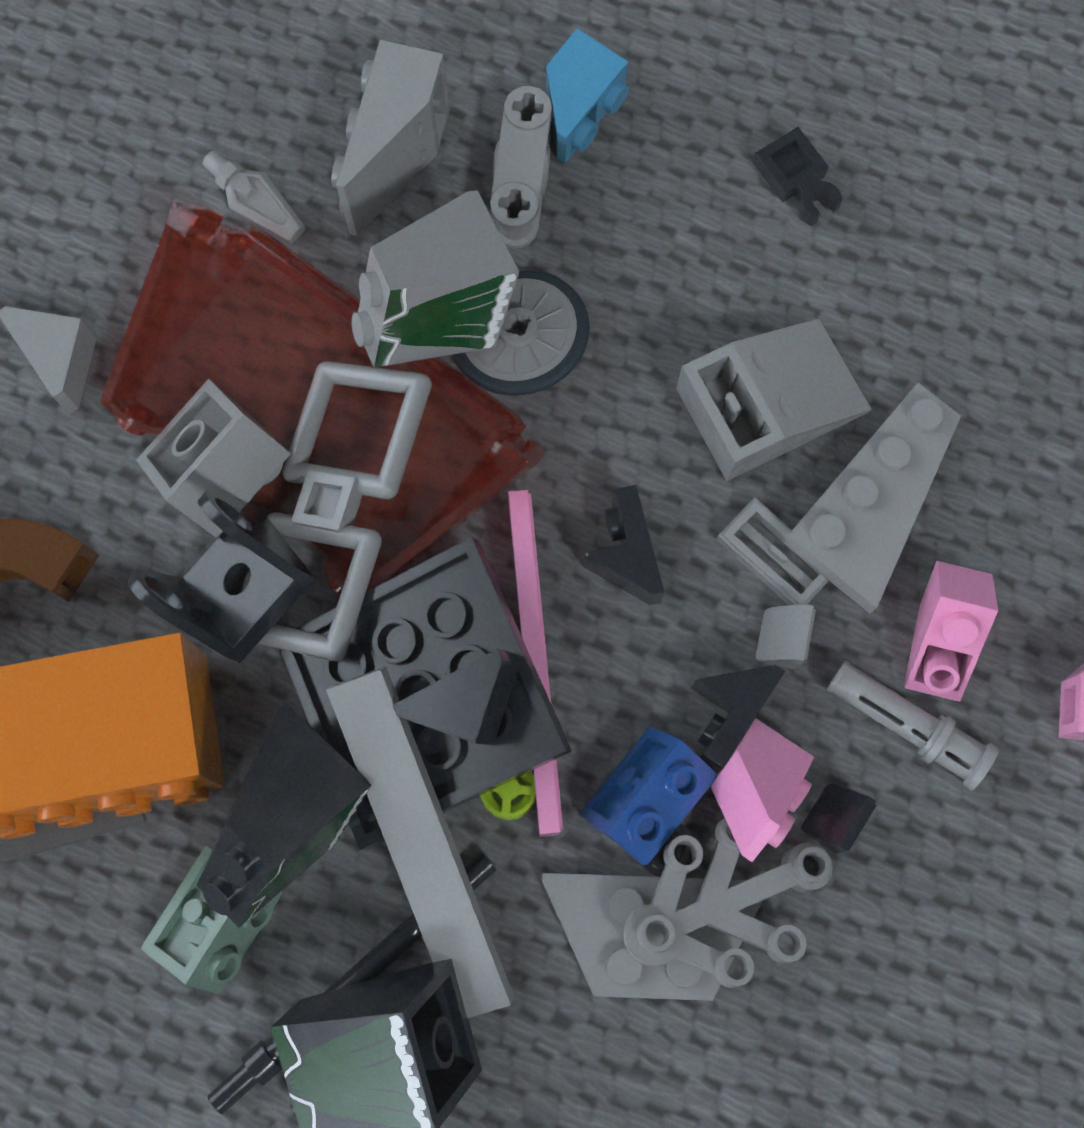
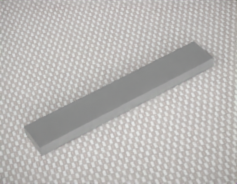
[326,666,514,1018]

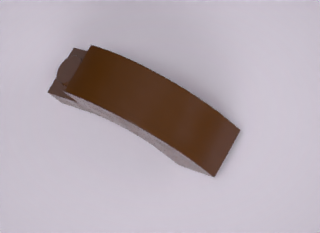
[0,518,99,602]

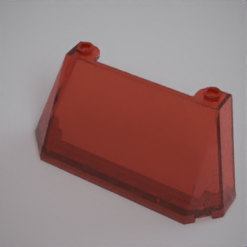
[100,202,545,595]

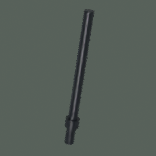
[207,853,496,1114]

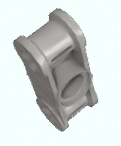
[490,86,551,249]

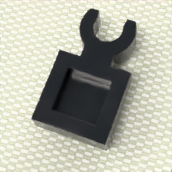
[753,127,843,226]

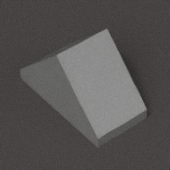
[0,306,96,414]

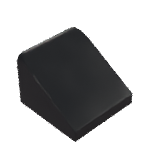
[801,784,877,853]

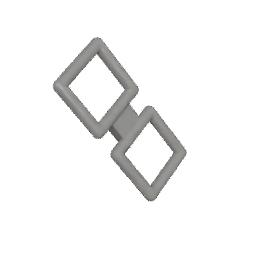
[241,361,432,661]

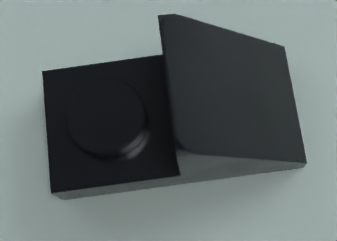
[583,485,664,605]
[691,665,785,773]

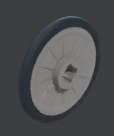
[454,270,590,396]

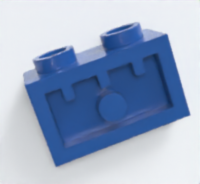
[578,726,716,865]

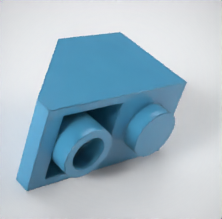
[546,28,629,163]

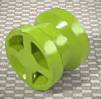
[480,771,536,820]

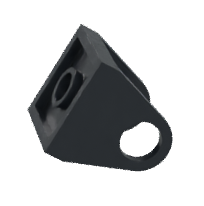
[127,490,316,663]

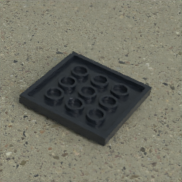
[280,537,572,850]

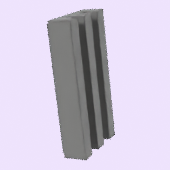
[716,497,829,605]

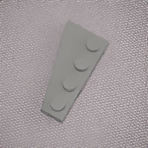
[782,382,961,614]

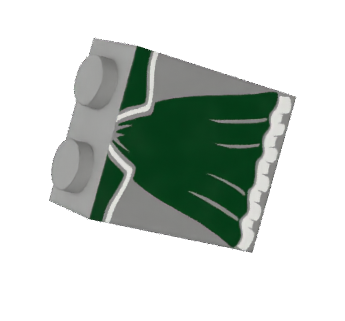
[352,190,519,367]

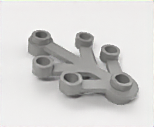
[623,818,833,988]

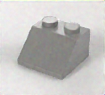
[136,379,291,538]

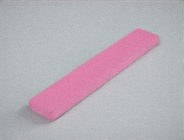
[508,490,563,837]

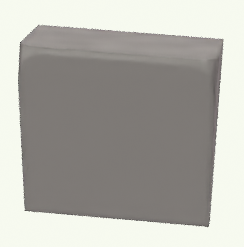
[756,604,816,670]

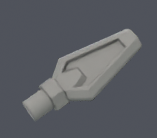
[202,150,306,244]

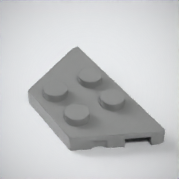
[542,873,763,1001]

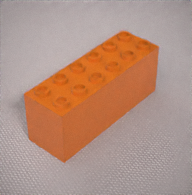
[0,633,225,839]

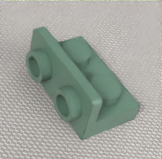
[140,845,282,994]

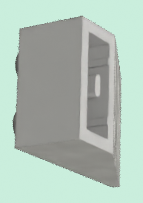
[331,40,450,236]
[676,318,872,481]

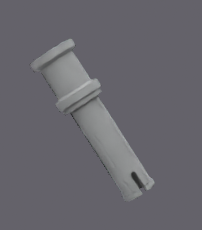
[826,660,1000,791]

